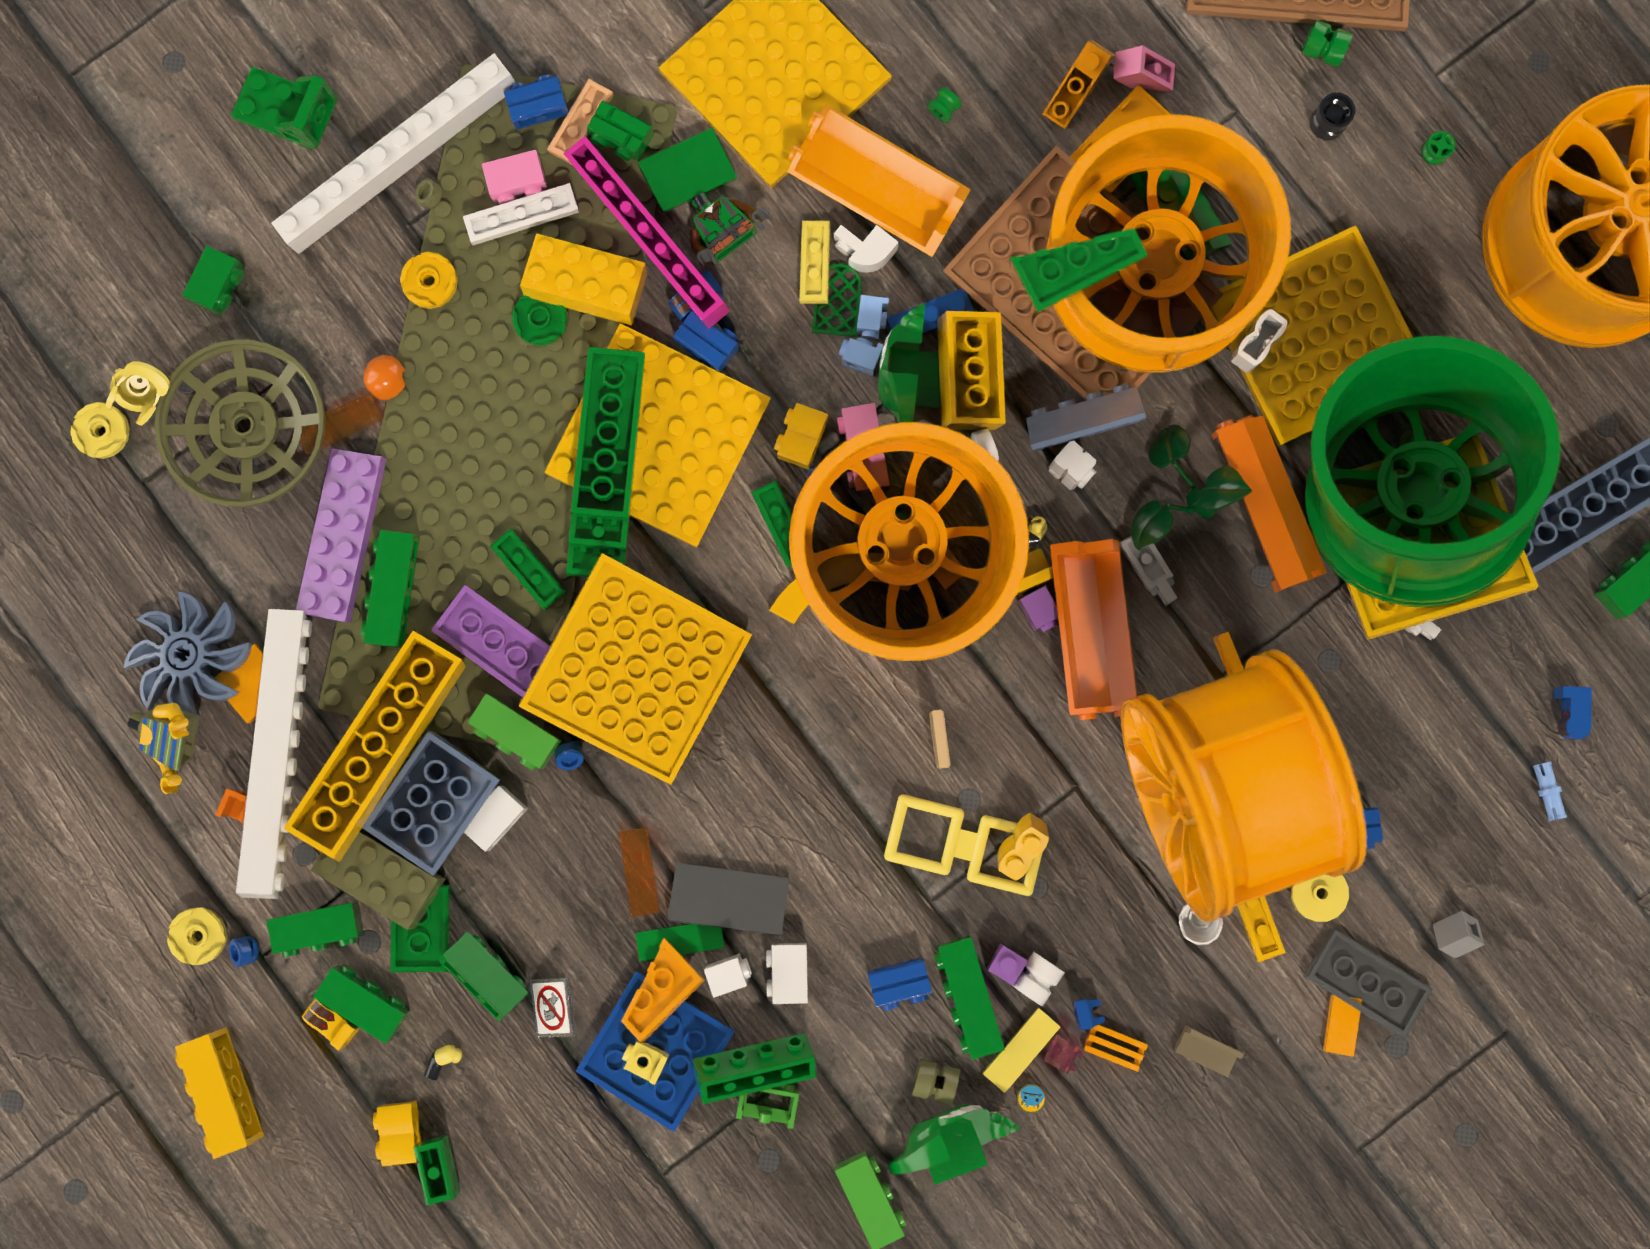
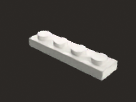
[463,183,579,245]

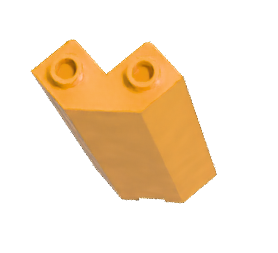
[787,104,971,257]

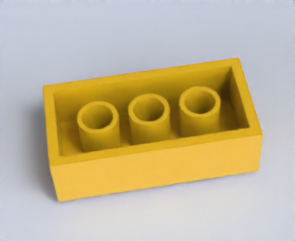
[520,233,647,326]
[937,311,1006,430]
[175,1027,264,1159]

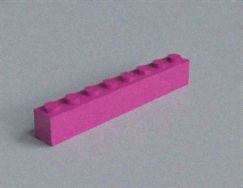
[564,136,730,329]

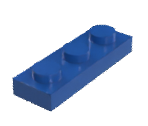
[886,288,974,336]

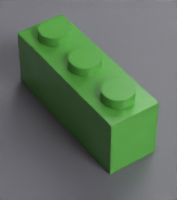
[467,693,562,771]
[835,1150,907,1249]

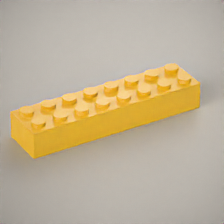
[283,631,466,862]

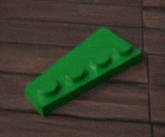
[1010,228,1148,314]

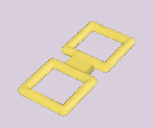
[884,794,1043,896]

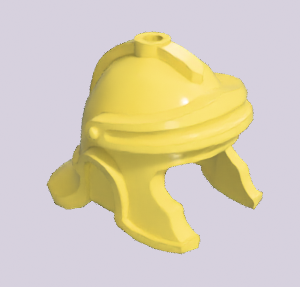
[105,361,170,425]

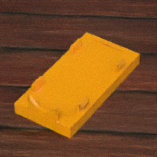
[1070,85,1172,194]

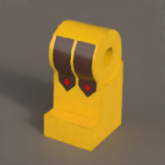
[302,999,360,1051]

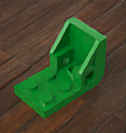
[231,66,338,149]

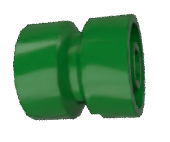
[1301,19,1353,68]

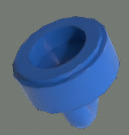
[554,740,584,770]
[228,936,259,967]

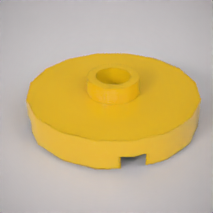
[400,252,458,309]

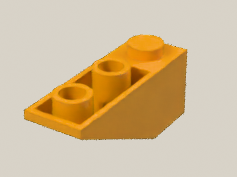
[1042,40,1115,129]

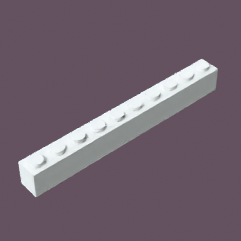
[272,53,516,254]
[236,609,312,899]

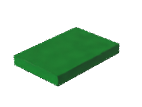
[637,128,737,214]
[390,885,450,972]

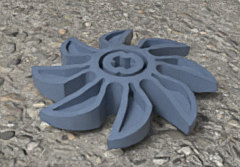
[124,592,252,714]

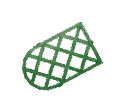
[812,263,862,337]

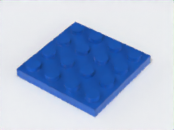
[576,970,735,1132]

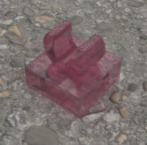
[1043,1034,1083,1074]

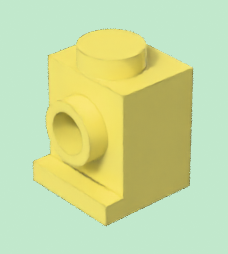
[622,1040,670,1085]

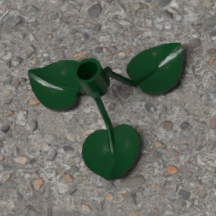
[1131,424,1252,550]

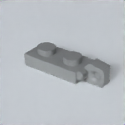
[1119,536,1177,606]

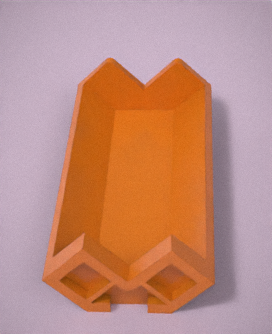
[1211,415,1327,593]
[1050,539,1138,720]

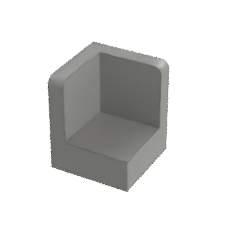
[1433,911,1485,958]

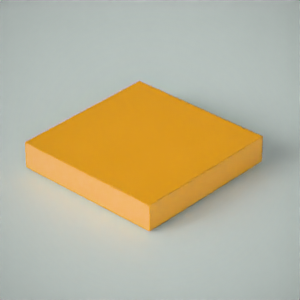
[215,644,264,724]

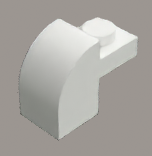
[834,225,899,273]

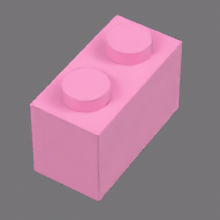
[482,150,548,205]

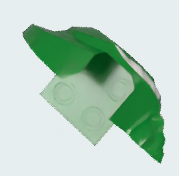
[878,303,940,423]
[888,1104,1022,1185]

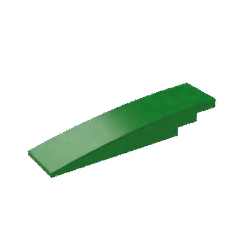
[566,347,645,577]

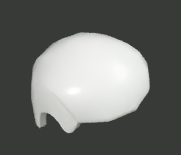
[1179,904,1223,945]

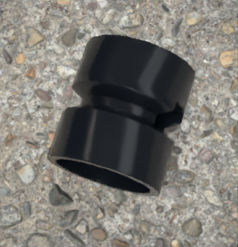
[1310,92,1356,141]

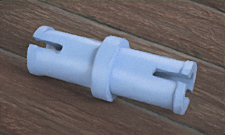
[1533,762,1567,821]

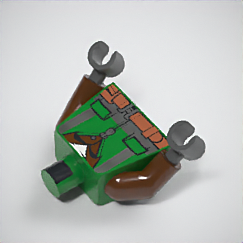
[690,193,772,271]

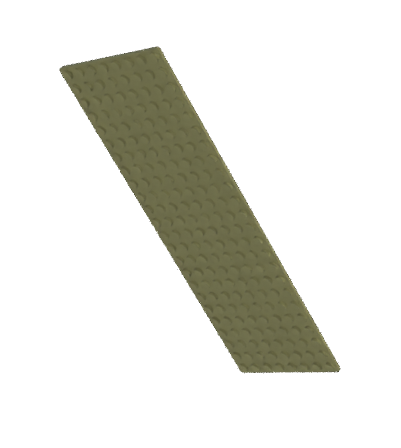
[318,65,677,745]

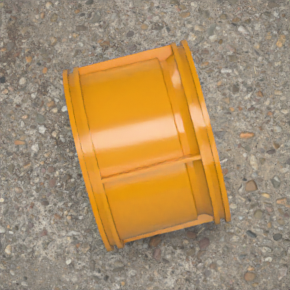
[1482,85,1650,348]
[1046,115,1291,373]
[789,423,1029,661]
[1121,649,1366,923]

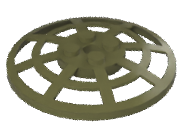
[155,340,326,507]

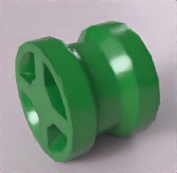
[927,87,962,123]
[1421,131,1456,165]

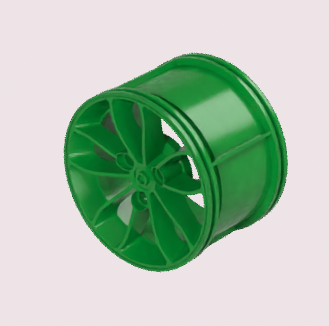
[1305,336,1560,607]

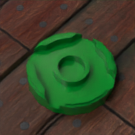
[512,294,568,346]

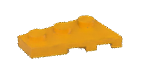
[621,938,705,1043]

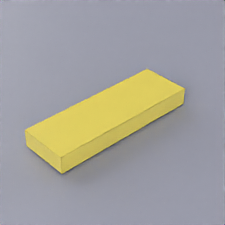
[799,221,831,304]
[982,1007,1060,1093]

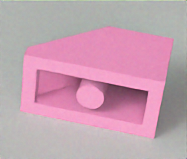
[1113,45,1175,92]

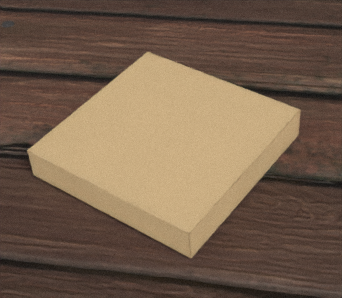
[929,710,951,769]

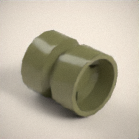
[911,1058,960,1106]

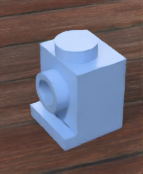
[857,295,889,340]
[839,338,883,376]

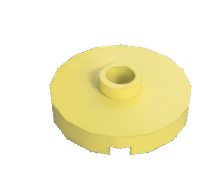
[70,402,130,459]
[1290,874,1349,922]
[167,907,227,965]

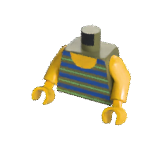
[128,703,200,794]

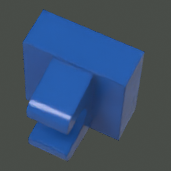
[1072,999,1105,1031]

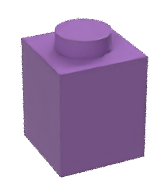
[1018,586,1058,632]
[986,943,1028,986]

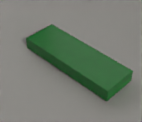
[751,480,792,569]
[490,528,567,611]
[635,924,725,962]

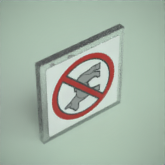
[530,977,576,1037]

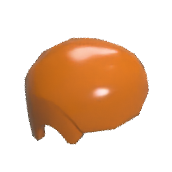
[363,355,406,400]

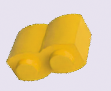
[774,403,829,470]
[998,813,1049,881]
[373,1101,421,1166]

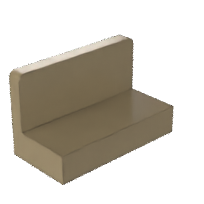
[1174,1025,1244,1077]

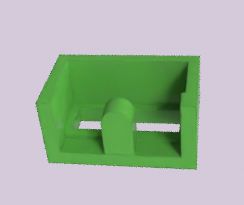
[736,1083,800,1129]

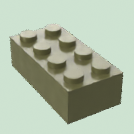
[310,828,446,930]

